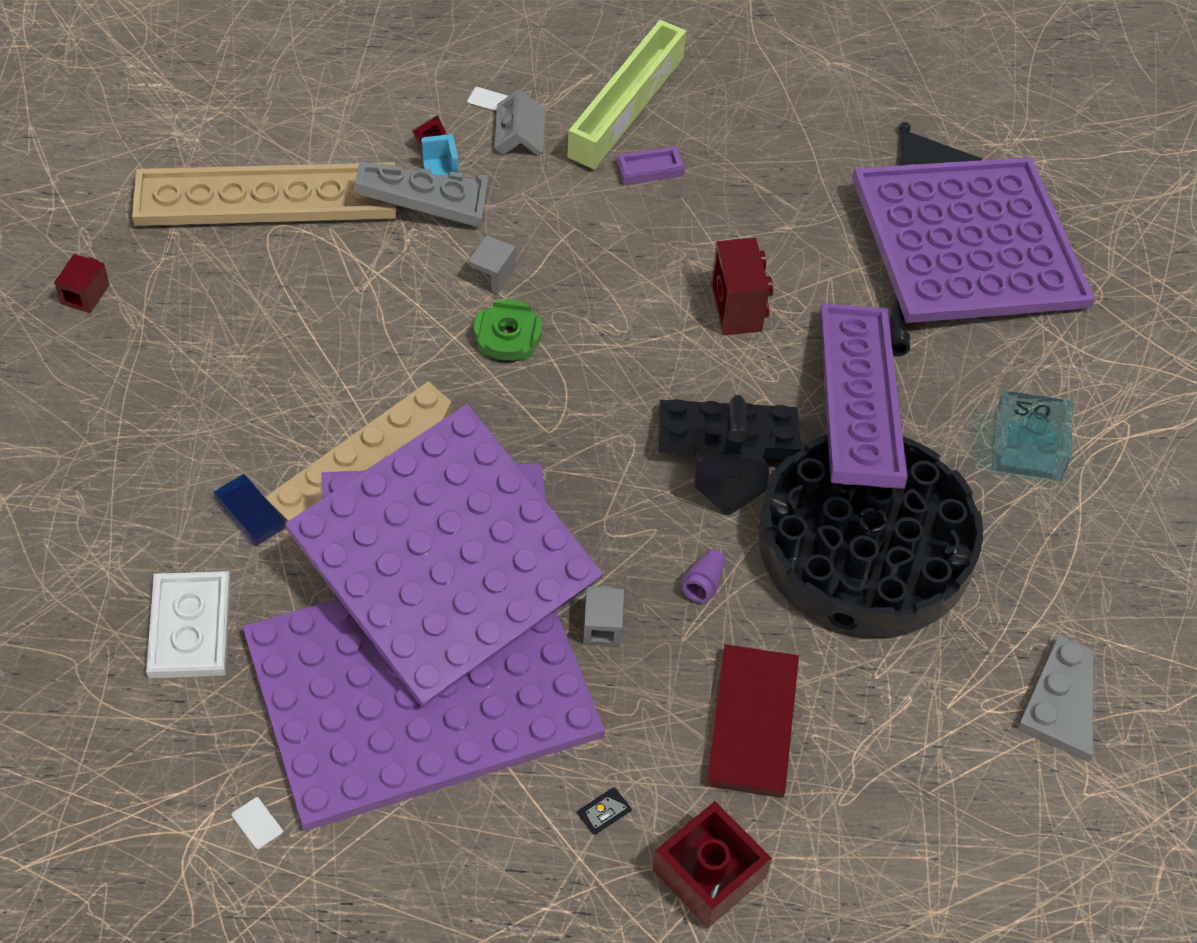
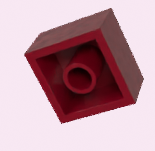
[711,238,773,335]
[652,801,772,928]

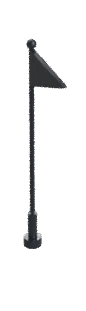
[890,122,983,356]

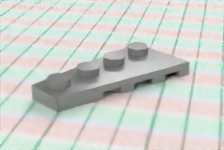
[353,162,489,228]

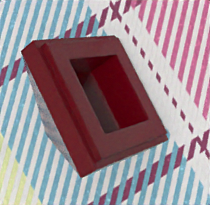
[412,116,447,151]

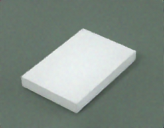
[146,571,231,679]

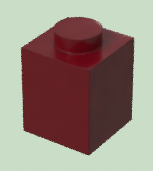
[54,254,110,314]

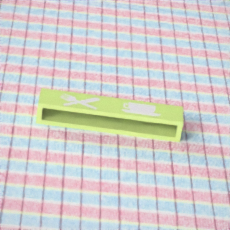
[567,20,686,170]

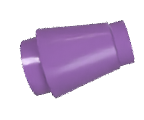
[682,549,726,603]

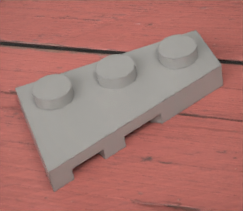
[1017,635,1094,762]

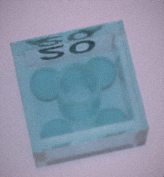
[991,390,1073,481]

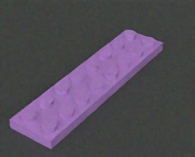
[819,303,907,489]

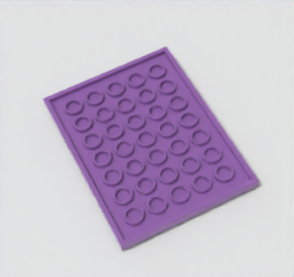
[243,599,605,832]

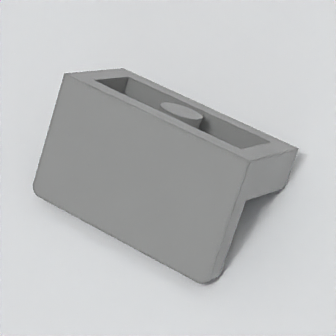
[494,89,545,155]

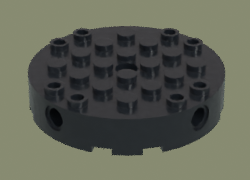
[759,435,983,637]

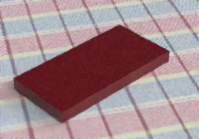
[706,644,799,798]

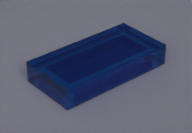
[214,474,285,546]

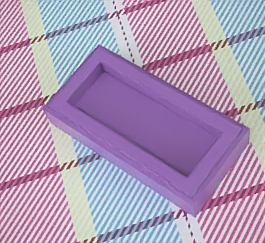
[616,146,685,185]

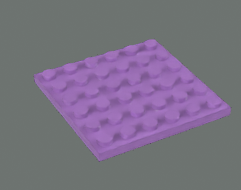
[852,157,1095,323]
[285,404,603,708]

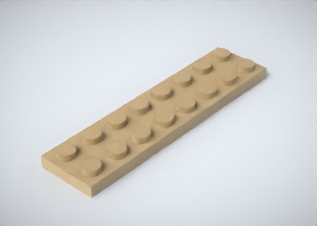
[132,162,396,226]

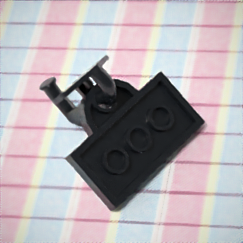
[659,395,801,514]

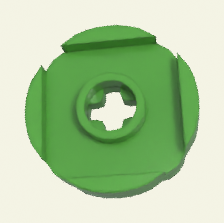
[474,299,542,361]

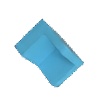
[421,134,459,176]

